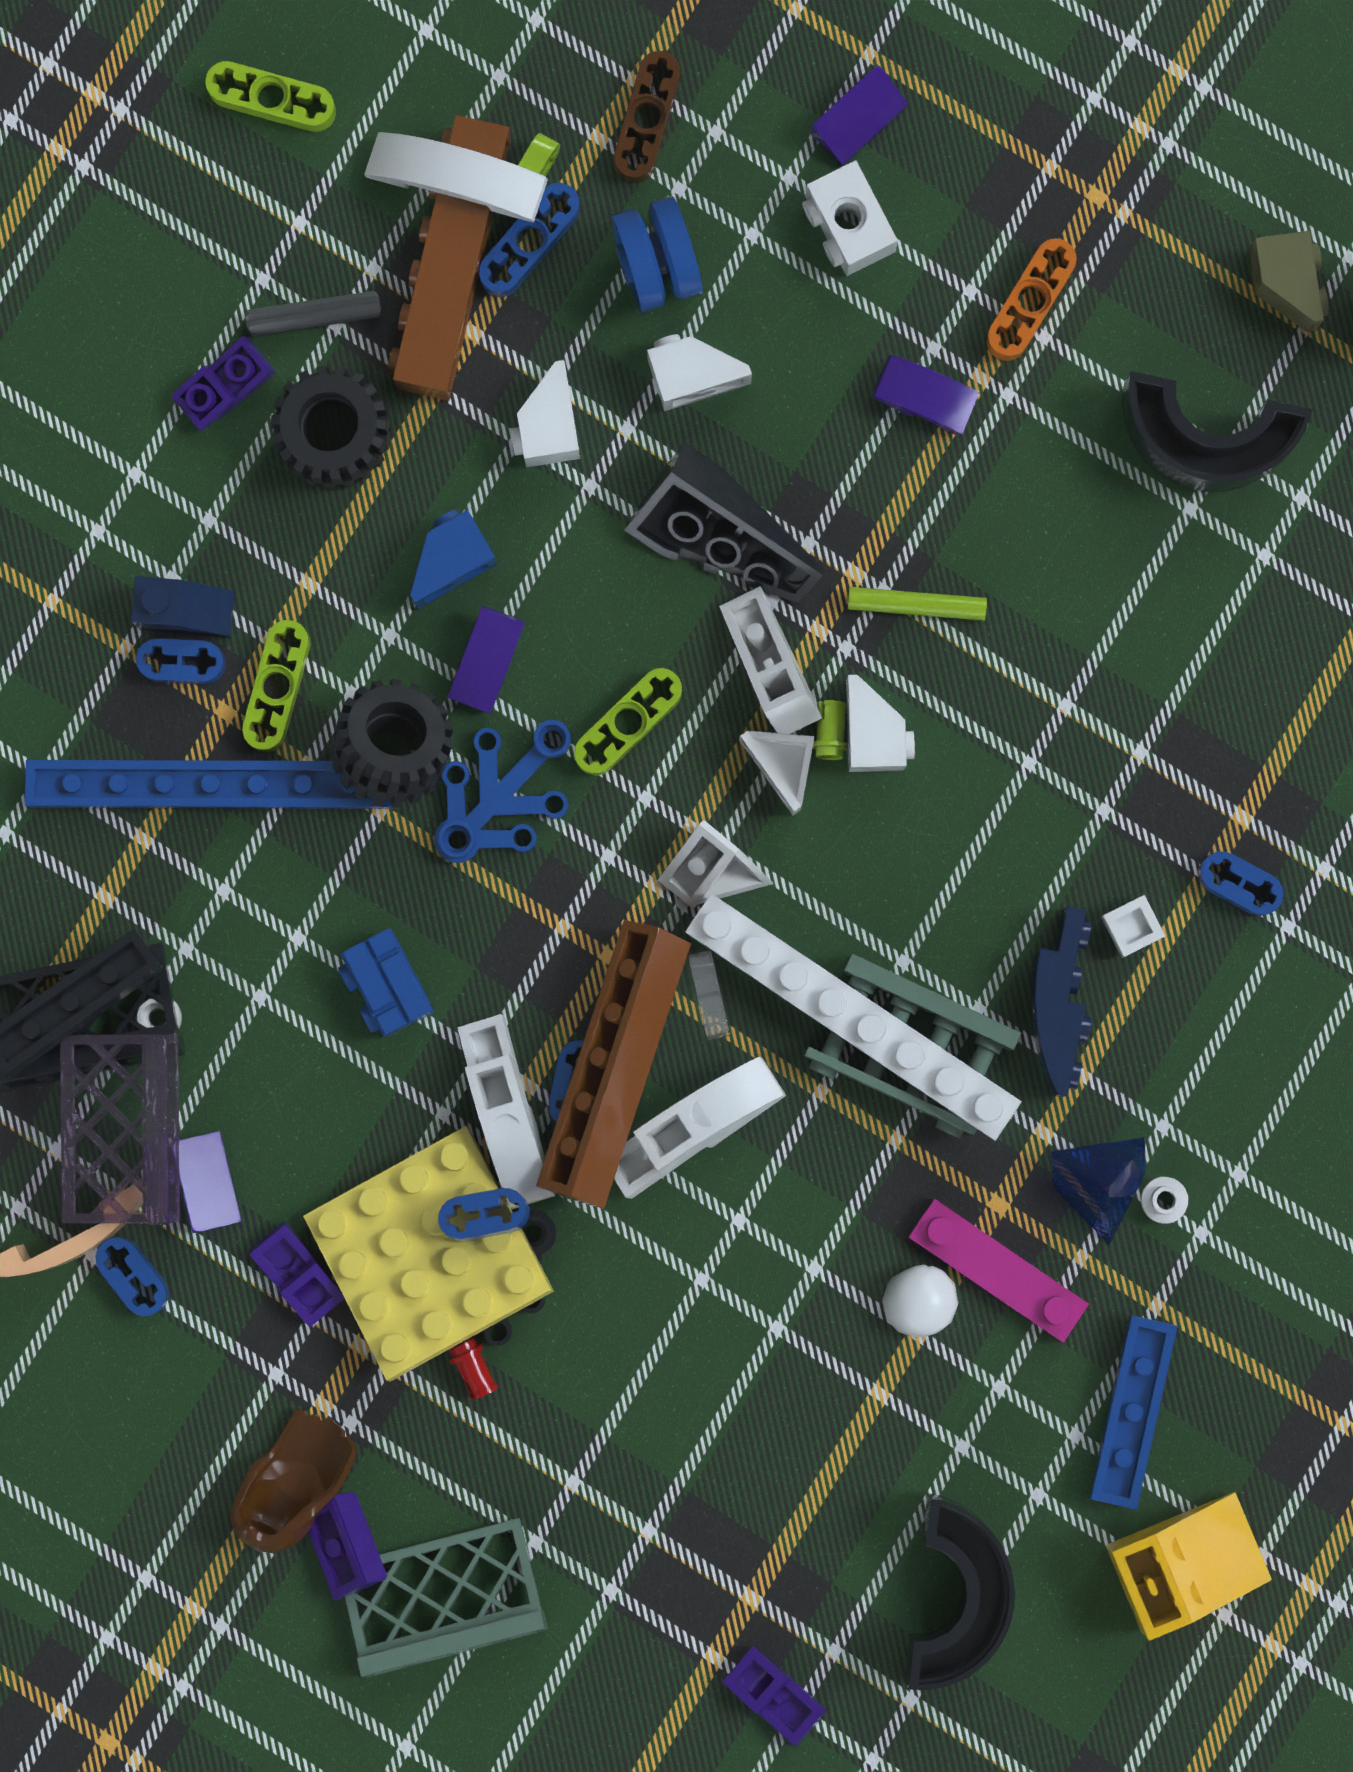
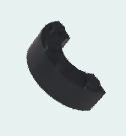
[1122,371,1313,492]
[905,1493,1015,1690]

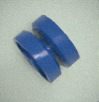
[611,196,703,313]

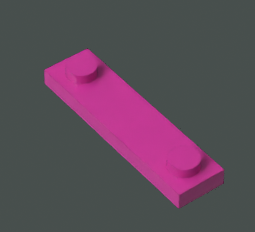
[908,1198,1089,1343]

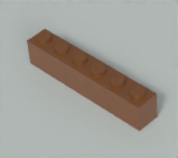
[387,115,511,401]
[536,920,691,1209]

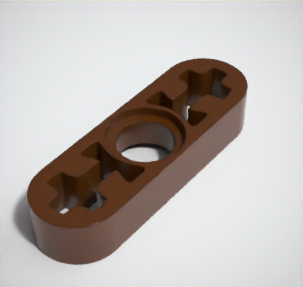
[614,51,680,183]

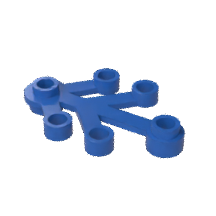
[434,720,571,863]

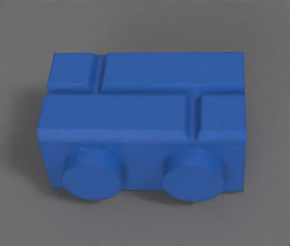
[338,928,435,1037]

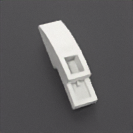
[457,1014,555,1209]
[614,1057,786,1199]

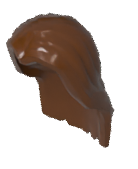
[231,1408,357,1554]

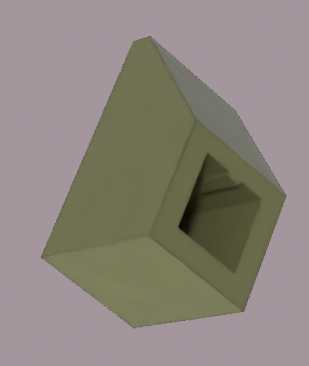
[1248,231,1329,332]

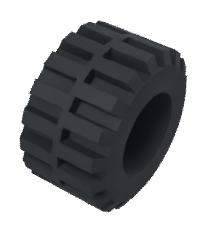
[271,365,391,490]
[330,679,453,808]

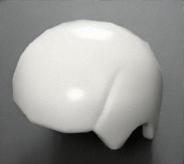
[882,1265,959,1337]

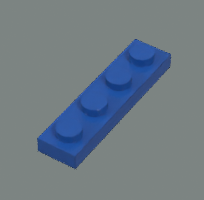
[1089,1315,1178,1510]

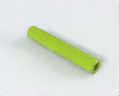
[847,587,987,621]

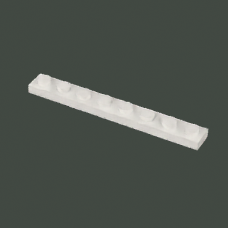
[685,894,1022,1141]

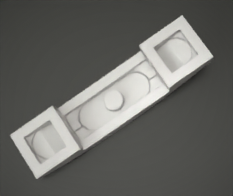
[364,132,548,223]

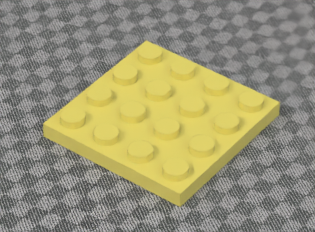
[303,1126,554,1382]

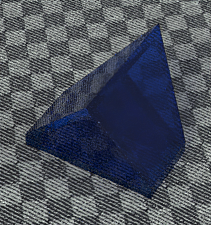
[1051,1137,1145,1245]

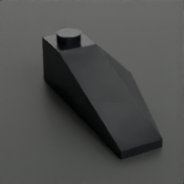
[624,442,825,603]

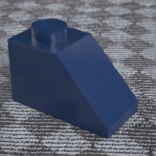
[131,576,235,637]

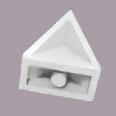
[740,731,814,815]
[658,820,774,909]

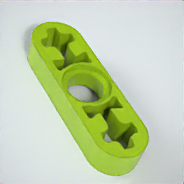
[205,61,336,132]
[242,620,311,752]
[574,668,682,776]

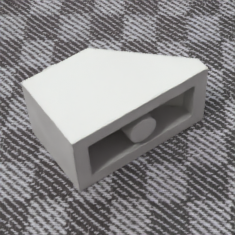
[647,334,752,411]
[510,360,580,467]
[846,675,915,772]

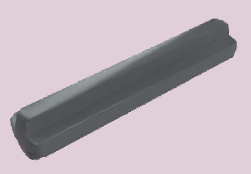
[245,291,381,336]

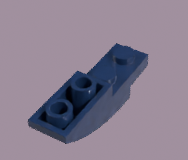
[1031,906,1091,1097]

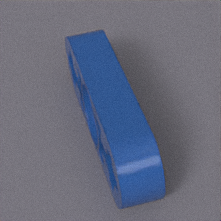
[479,183,580,297]

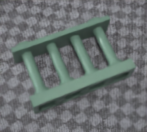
[803,954,1021,1139]

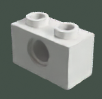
[802,160,898,276]

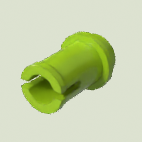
[812,700,848,760]

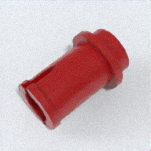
[448,1337,498,1401]

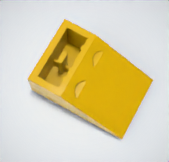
[1105,1492,1272,1641]

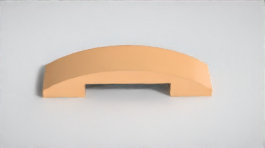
[0,1181,152,1277]

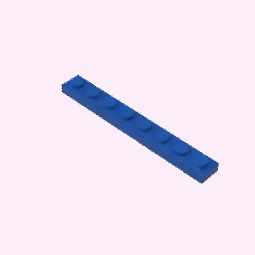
[25,760,396,809]

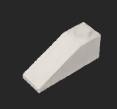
[719,586,822,734]

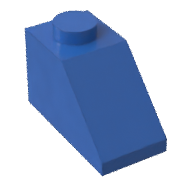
[410,510,497,610]

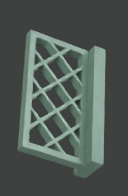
[345,1518,548,1678]

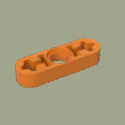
[986,238,1077,361]

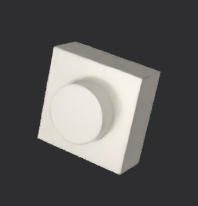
[1101,895,1165,958]

